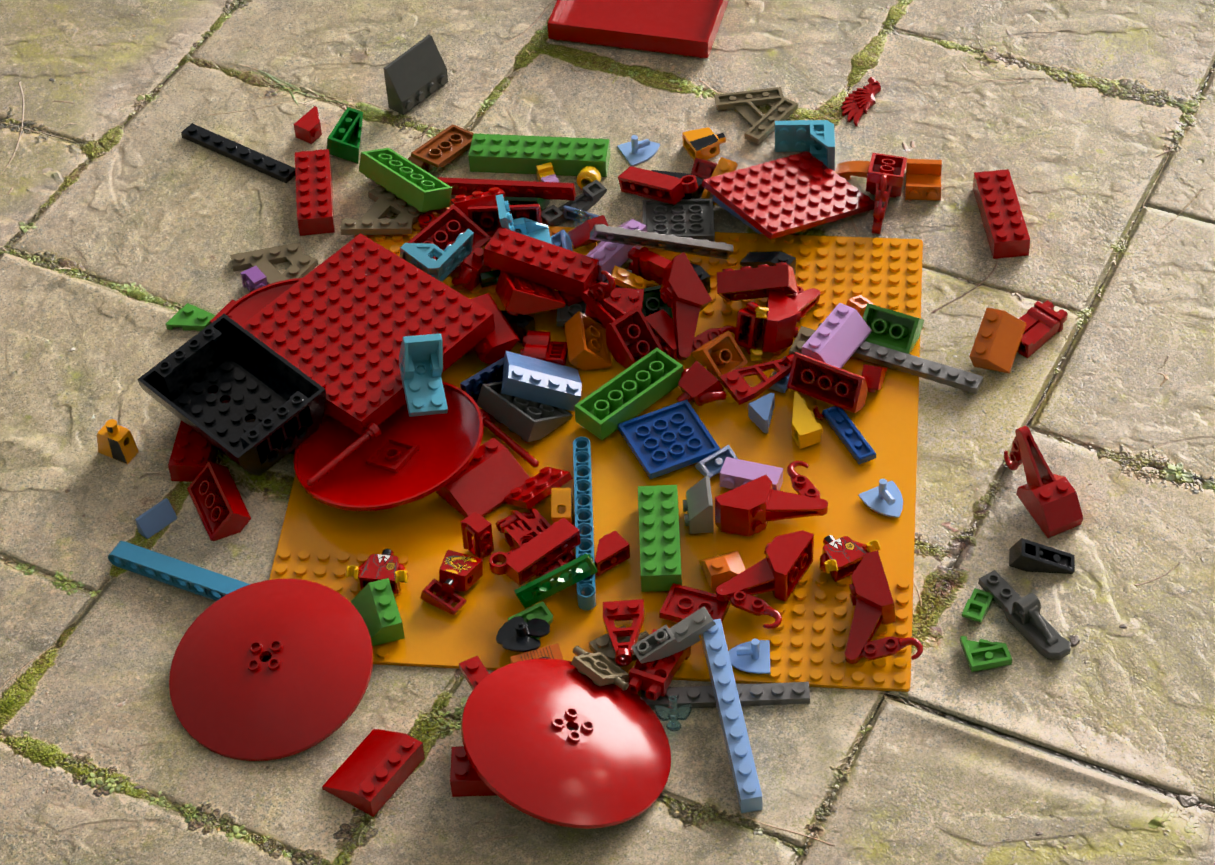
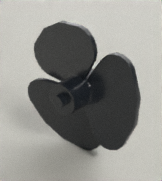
[496,616,550,652]

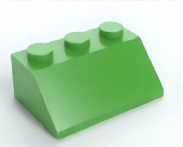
[863,303,924,354]
[351,578,405,646]

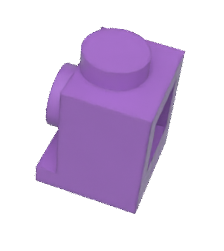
[240,266,268,291]

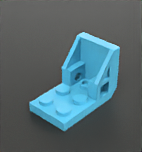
[775,120,835,171]
[496,194,552,244]
[400,229,474,282]
[399,333,448,417]

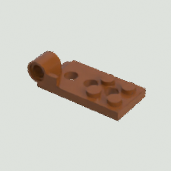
[408,124,474,172]

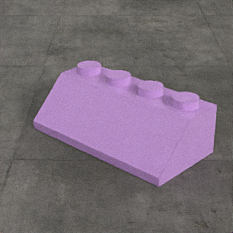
[586,219,647,282]
[802,303,871,369]

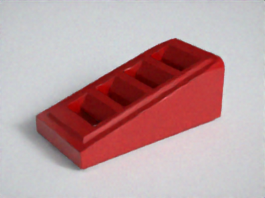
[545,341,568,366]
[420,578,466,615]

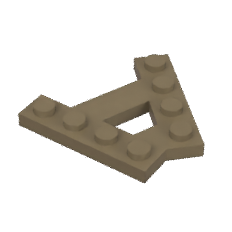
[714,87,798,145]
[340,185,425,235]
[230,242,318,284]

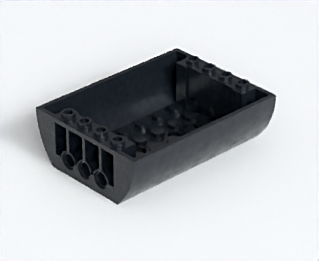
[137,314,326,476]

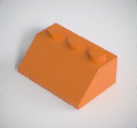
[969,308,1026,374]
[564,311,612,370]

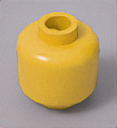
[576,166,601,190]

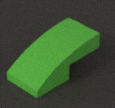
[962,588,993,622]

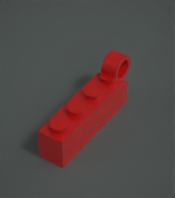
[618,166,698,205]
[489,517,581,586]

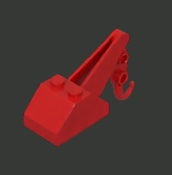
[866,153,907,234]
[660,252,736,360]
[581,271,665,369]
[762,286,821,353]
[1004,426,1083,538]
[715,461,828,537]
[716,530,814,629]
[845,550,923,664]

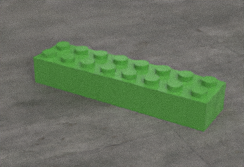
[468,133,611,177]

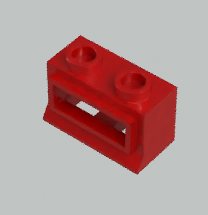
[460,511,494,559]

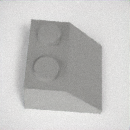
[683,476,714,534]

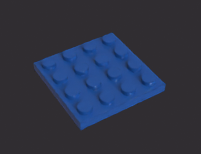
[618,400,720,479]

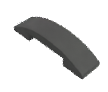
[541,180,607,225]

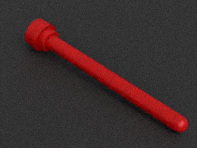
[479,409,539,468]
[307,422,381,486]

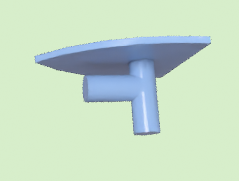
[617,135,660,166]
[858,479,903,518]
[728,639,771,674]

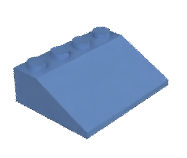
[501,351,582,412]

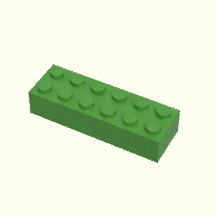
[359,148,452,213]
[574,348,684,440]
[638,485,682,592]

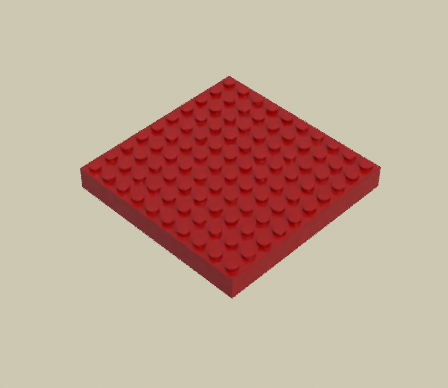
[547,0,729,58]
[241,233,495,435]

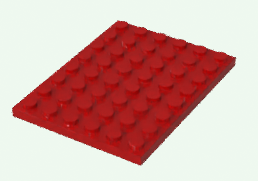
[702,151,875,240]

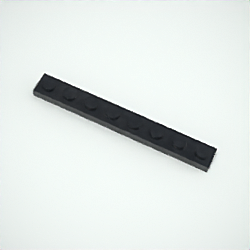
[181,123,295,184]

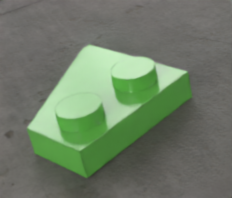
[166,303,216,331]
[960,636,1012,672]

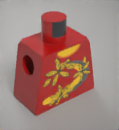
[439,550,483,593]

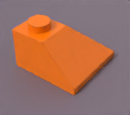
[692,331,748,381]
[699,550,746,592]

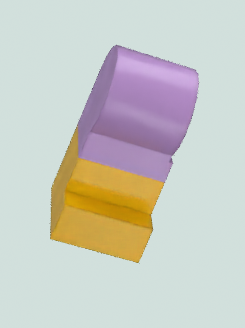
[536,162,559,182]

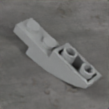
[631,606,716,663]

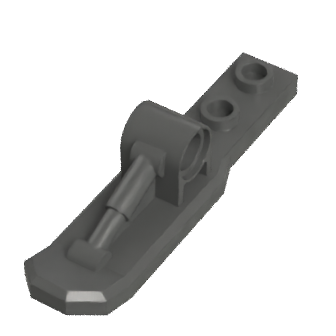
[978,570,1071,659]

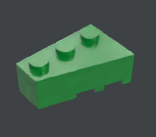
[327,107,363,164]

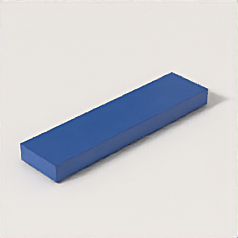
[822,406,876,464]

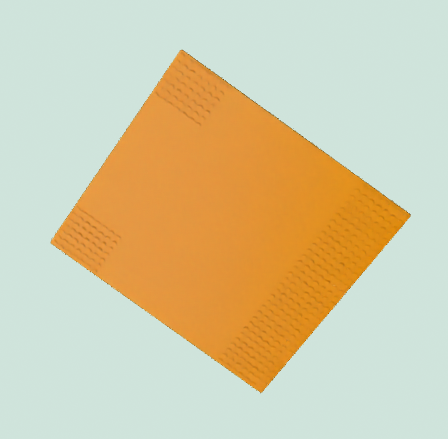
[263,222,923,692]

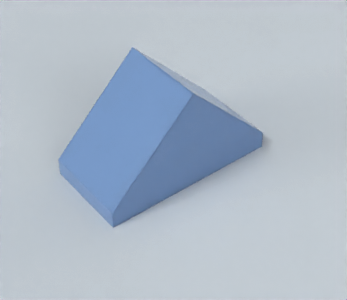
[748,393,775,434]

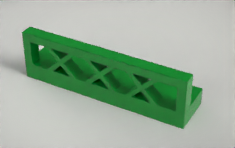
[514,553,597,609]

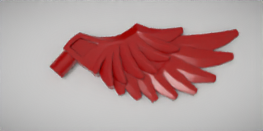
[841,77,881,126]

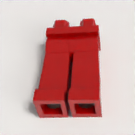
[628,246,671,285]
[1017,300,1068,359]
[628,629,691,701]

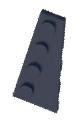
[460,357,504,403]

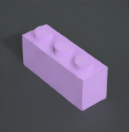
[720,457,783,491]

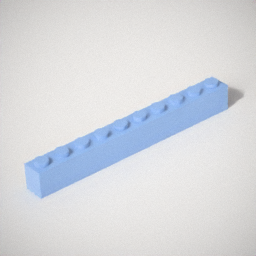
[701,619,763,813]

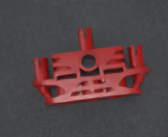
[496,508,576,577]

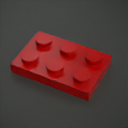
[585,286,644,321]
[504,467,573,509]
[659,583,731,623]

